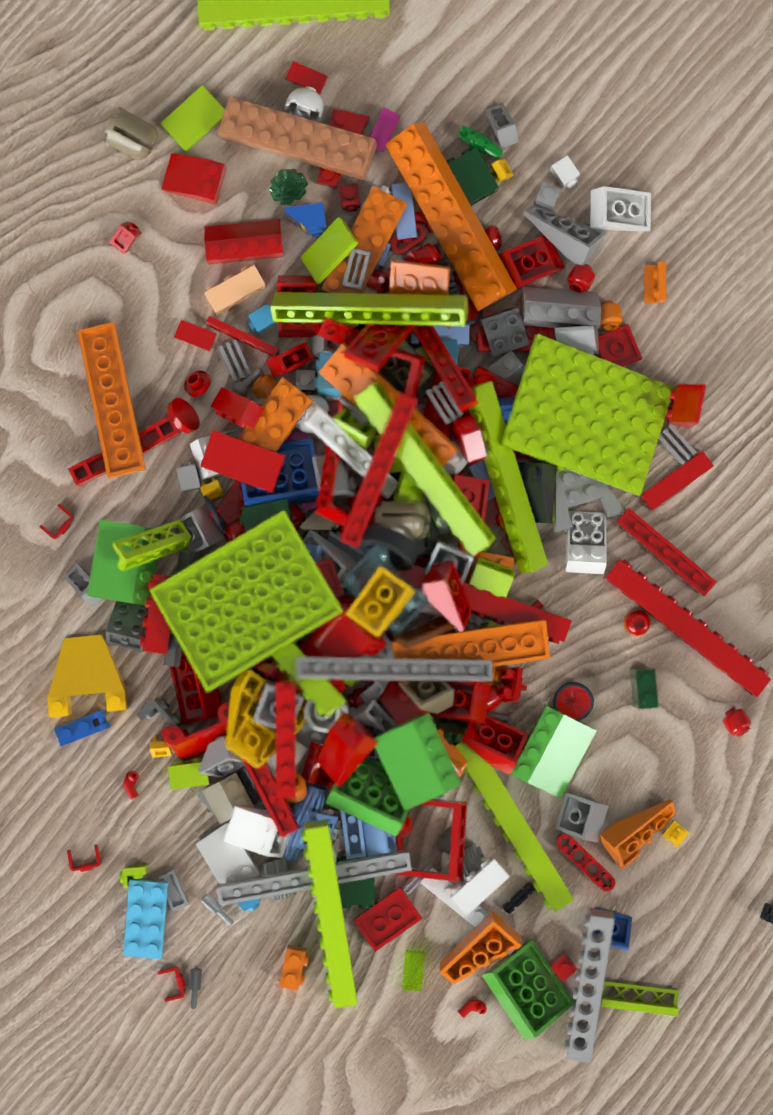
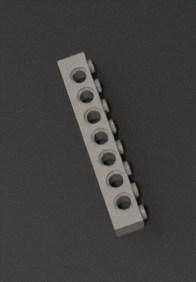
[564,908,614,1063]

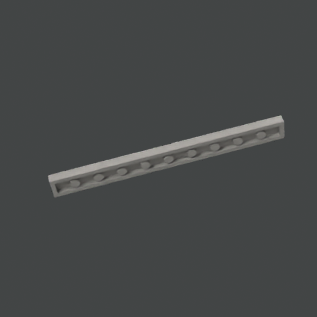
[296,658,493,681]
[216,849,412,906]

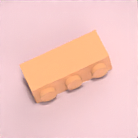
[204,265,267,315]

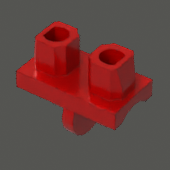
[368,268,391,294]
[497,667,527,703]

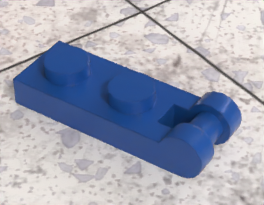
[54,709,111,746]

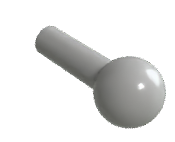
[233,368,263,396]

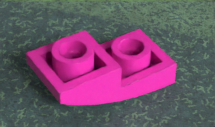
[370,107,401,152]

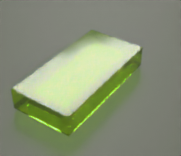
[402,950,425,992]

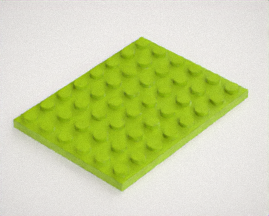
[500,334,674,496]
[149,510,343,692]

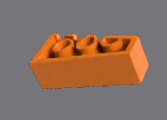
[440,911,522,984]

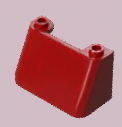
[299,603,387,693]
[161,700,230,760]

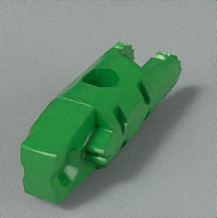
[457,126,503,159]

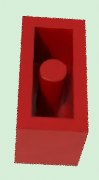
[266,342,314,378]

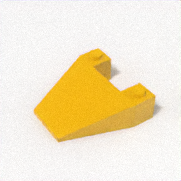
[47,634,129,718]
[226,670,307,768]

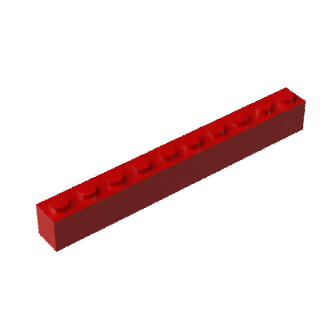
[604,559,771,697]
[385,565,572,644]

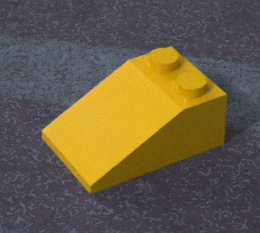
[346,566,415,637]

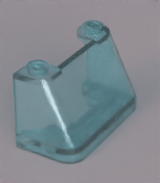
[340,544,430,636]

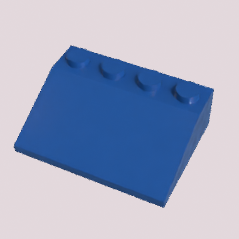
[241,438,319,507]

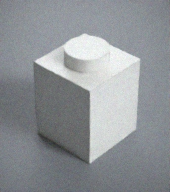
[550,155,580,189]

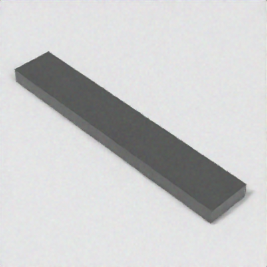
[163,551,196,667]

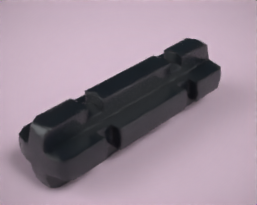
[503,882,536,914]

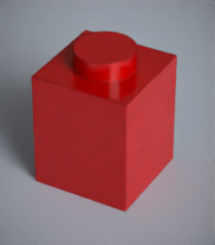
[549,951,577,982]

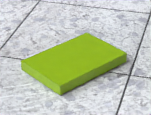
[160,85,225,153]
[301,216,358,284]

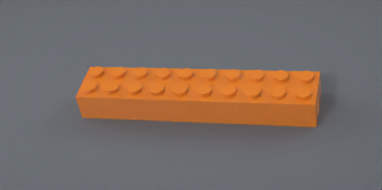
[385,122,517,311]

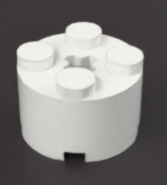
[304,699,349,733]

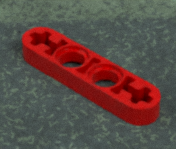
[556,833,616,891]

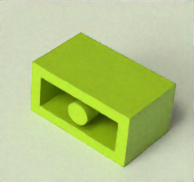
[470,557,515,597]
[168,757,211,790]

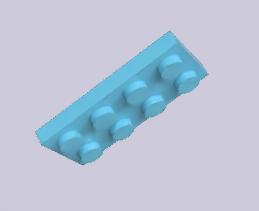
[123,878,169,959]

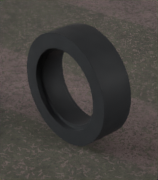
[359,525,420,571]

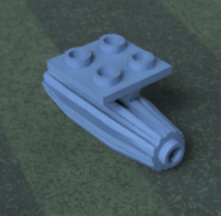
[283,783,338,862]

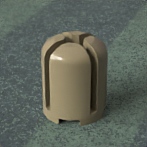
[102,107,158,160]
[375,501,430,540]

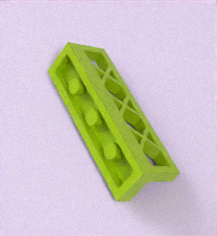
[113,519,192,571]
[600,980,679,1017]

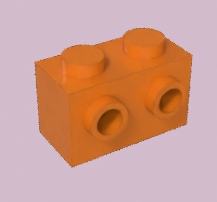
[279,945,309,991]

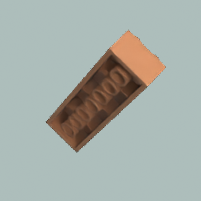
[218,97,377,181]

